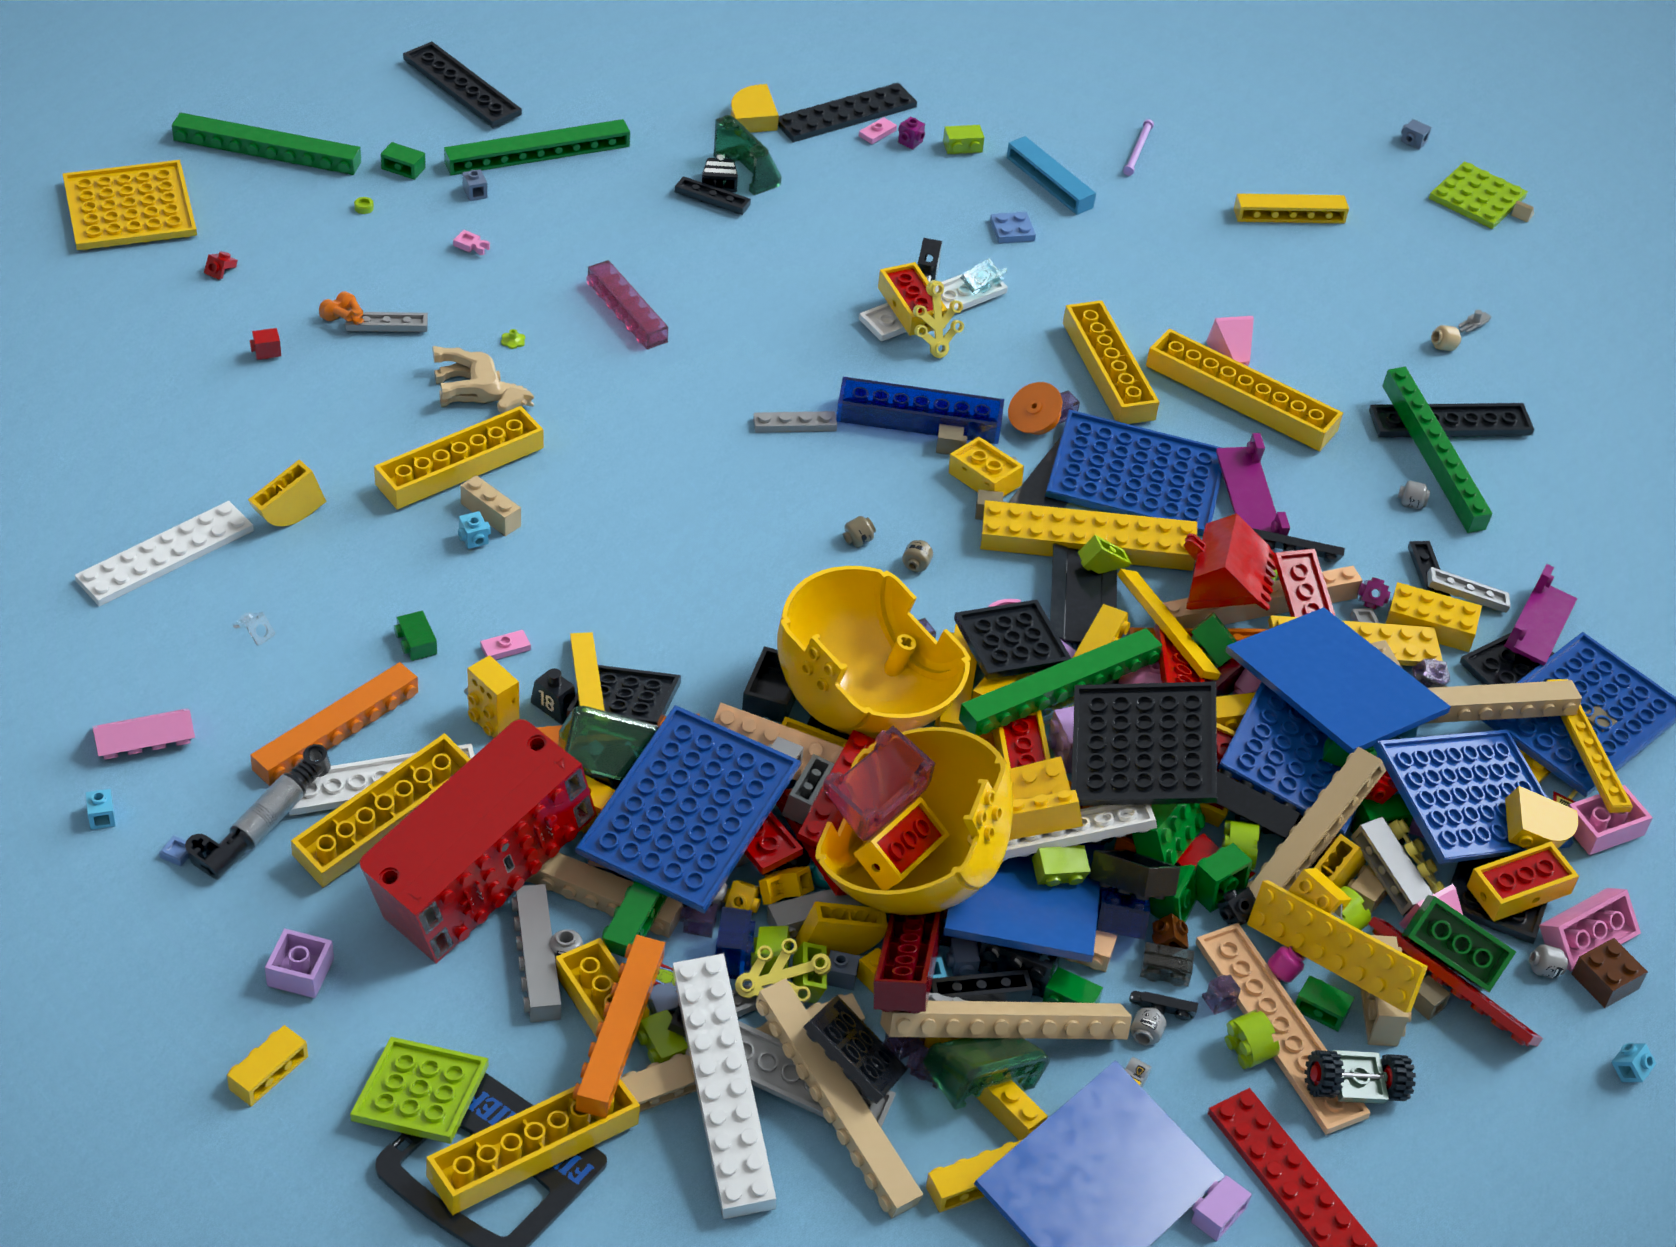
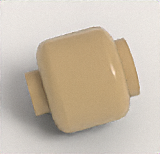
[1431,325,1461,351]

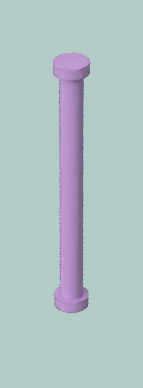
[1123,119,1154,176]

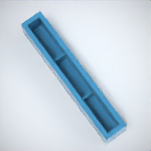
[1006,136,1096,215]

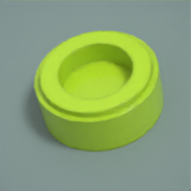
[354,197,374,214]

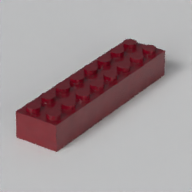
[874,910,944,1014]

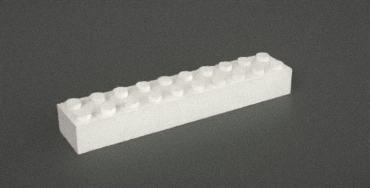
[673,953,776,1219]

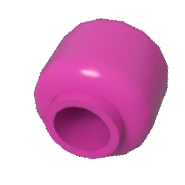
[1268,946,1304,983]

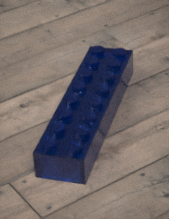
[836,377,1004,444]

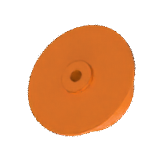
[1008,382,1062,435]

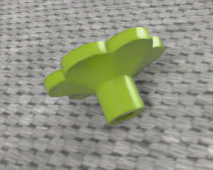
[501,329,525,349]

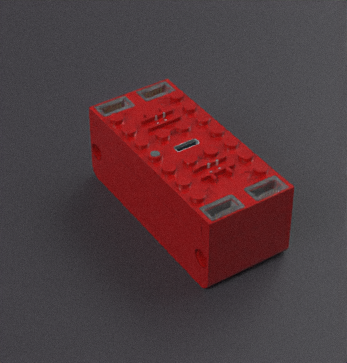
[360,719,597,964]

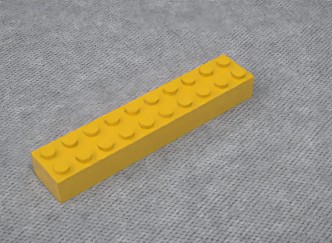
[1146,328,1343,451]
[980,500,1197,571]

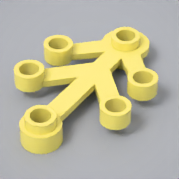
[913,280,964,358]
[1389,819,1445,894]
[735,938,831,1003]

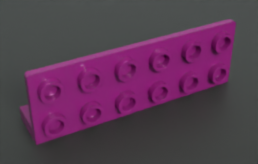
[1216,433,1290,536]
[1504,564,1577,665]

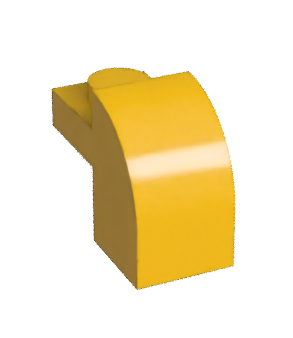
[759,866,814,905]

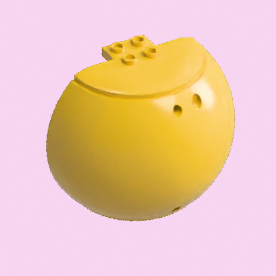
[777,566,971,739]
[815,727,1013,915]

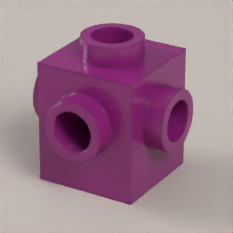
[898,117,925,150]
[1357,577,1391,610]

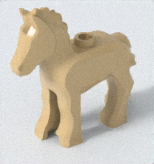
[432,346,534,413]

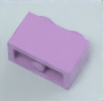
[1191,1175,1252,1242]

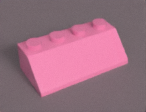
[92,708,195,760]
[1539,888,1641,971]

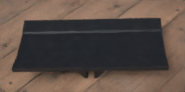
[1050,543,1117,644]

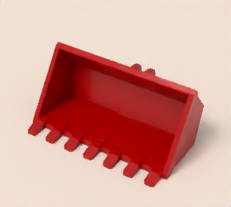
[1184,513,1276,611]

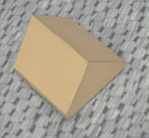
[1511,201,1534,222]

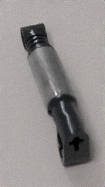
[185,744,331,880]

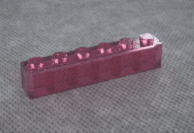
[586,260,668,349]

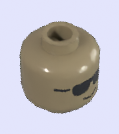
[843,516,876,548]
[902,540,933,572]

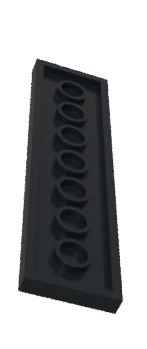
[403,41,522,128]
[778,82,917,142]
[1369,403,1535,438]

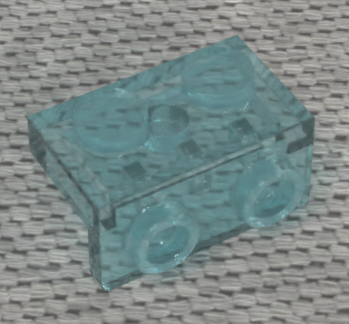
[960,258,1008,295]

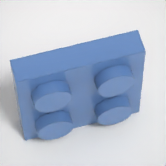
[990,212,1036,243]

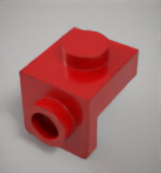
[204,251,238,279]

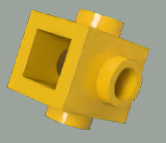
[724,880,761,919]

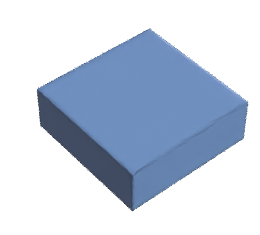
[159,836,189,866]

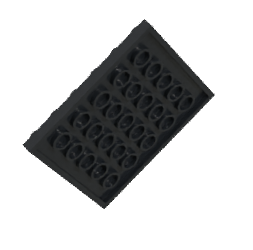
[1071,681,1217,806]

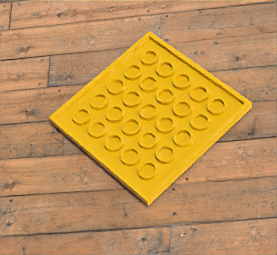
[62,160,197,250]

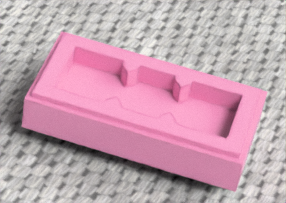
[859,117,897,144]
[480,630,531,660]

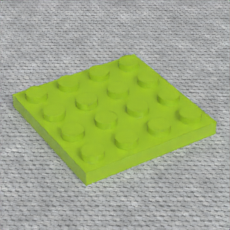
[1429,161,1528,230]
[350,1037,489,1144]

